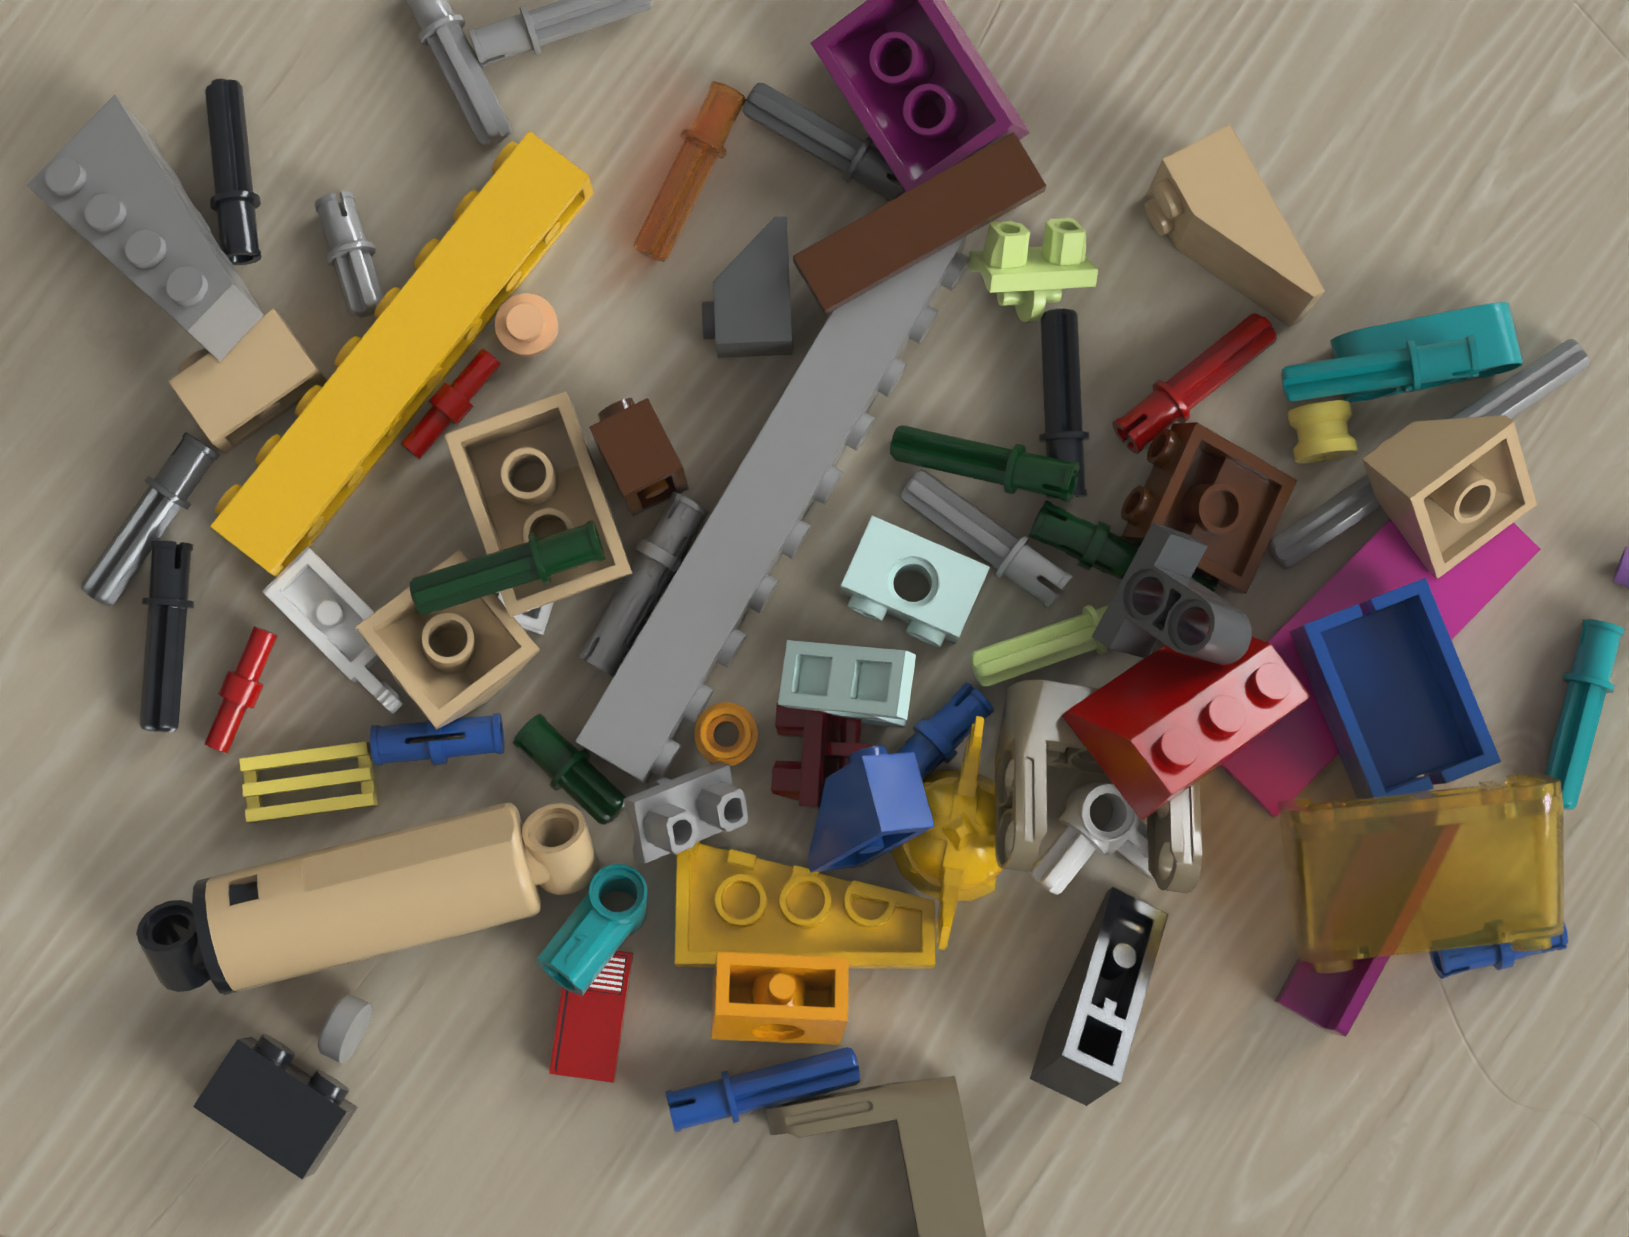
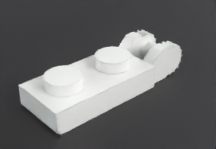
[262,547,403,714]

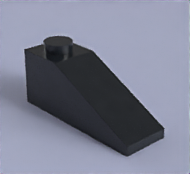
[1030,887,1168,1106]

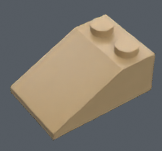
[1145,124,1325,327]
[444,391,632,618]

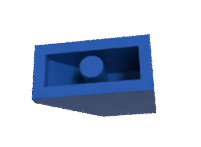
[807,746,935,873]

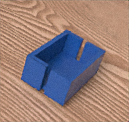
[1289,577,1501,811]

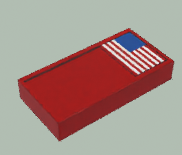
[549,951,634,1083]

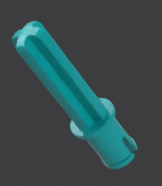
[1281,335,1479,402]
[1539,619,1625,810]

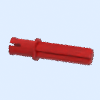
[1112,313,1277,454]

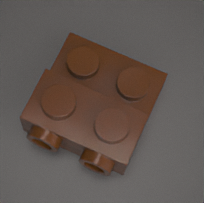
[1121,422,1297,594]

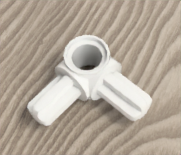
[1030,782,1156,895]

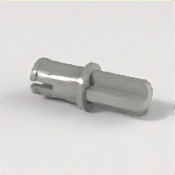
[315,191,383,318]

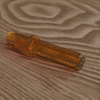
[634,81,746,262]

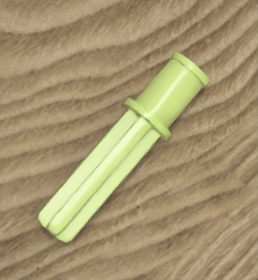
[971,605,1108,687]

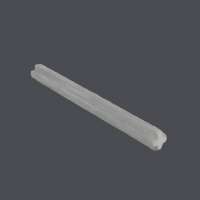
[1268,339,1590,569]

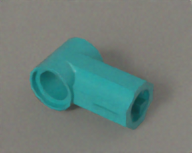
[536,864,647,997]

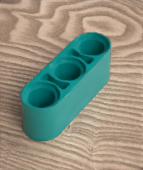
[1330,302,1523,403]

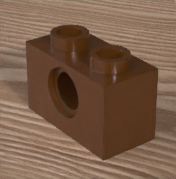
[589,398,689,516]

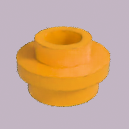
[694,702,758,766]

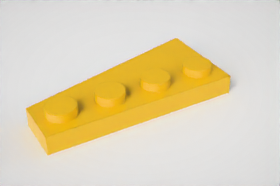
[675,841,935,969]

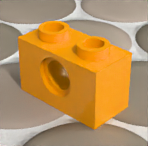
[711,951,849,1045]

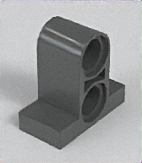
[1092,523,1252,665]

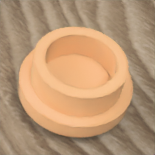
[495,293,558,357]

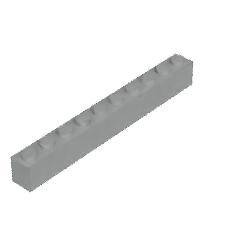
[575,236,969,784]

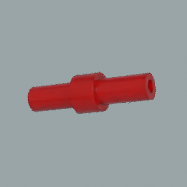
[400,348,501,460]
[204,626,278,753]

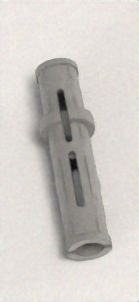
[578,491,709,677]

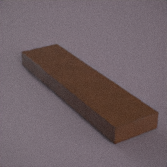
[793,132,1047,315]

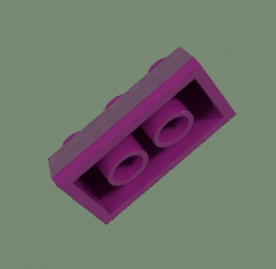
[810,0,1030,192]

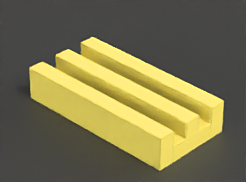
[239,741,378,823]

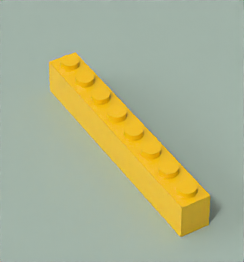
[210,131,594,577]

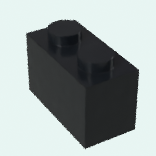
[193,1034,358,1179]

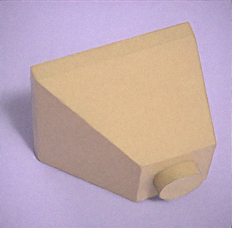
[1362,415,1537,579]

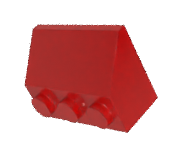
[1062,626,1311,821]

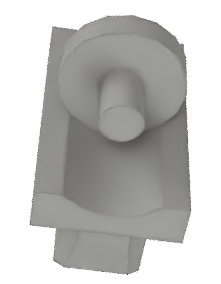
[624,761,748,863]

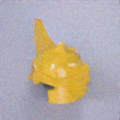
[891,716,1003,950]

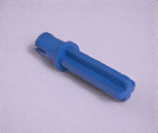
[665,1047,860,1133]

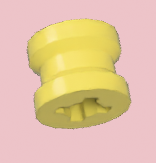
[1287,400,1358,464]

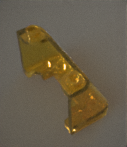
[1278,772,1564,973]

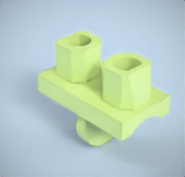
[968,218,1098,323]

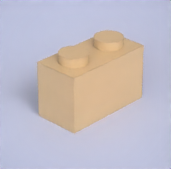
[168,308,327,454]

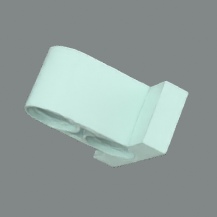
[778,640,916,728]

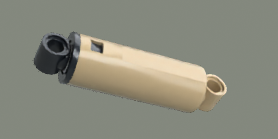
[136,803,599,995]

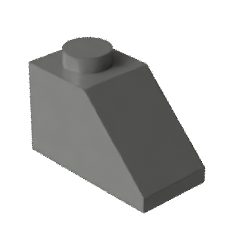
[702,217,792,358]

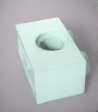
[840,516,990,647]

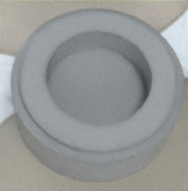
[318,994,372,1063]

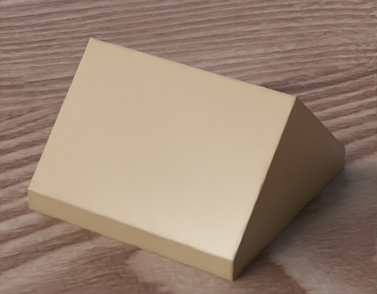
[356,549,540,730]

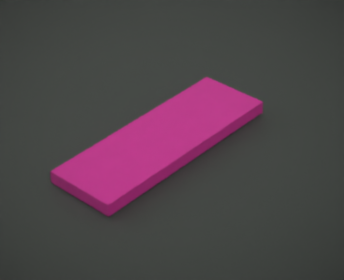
[1220,519,1541,818]

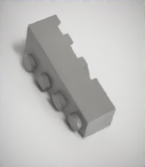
[27,95,264,361]

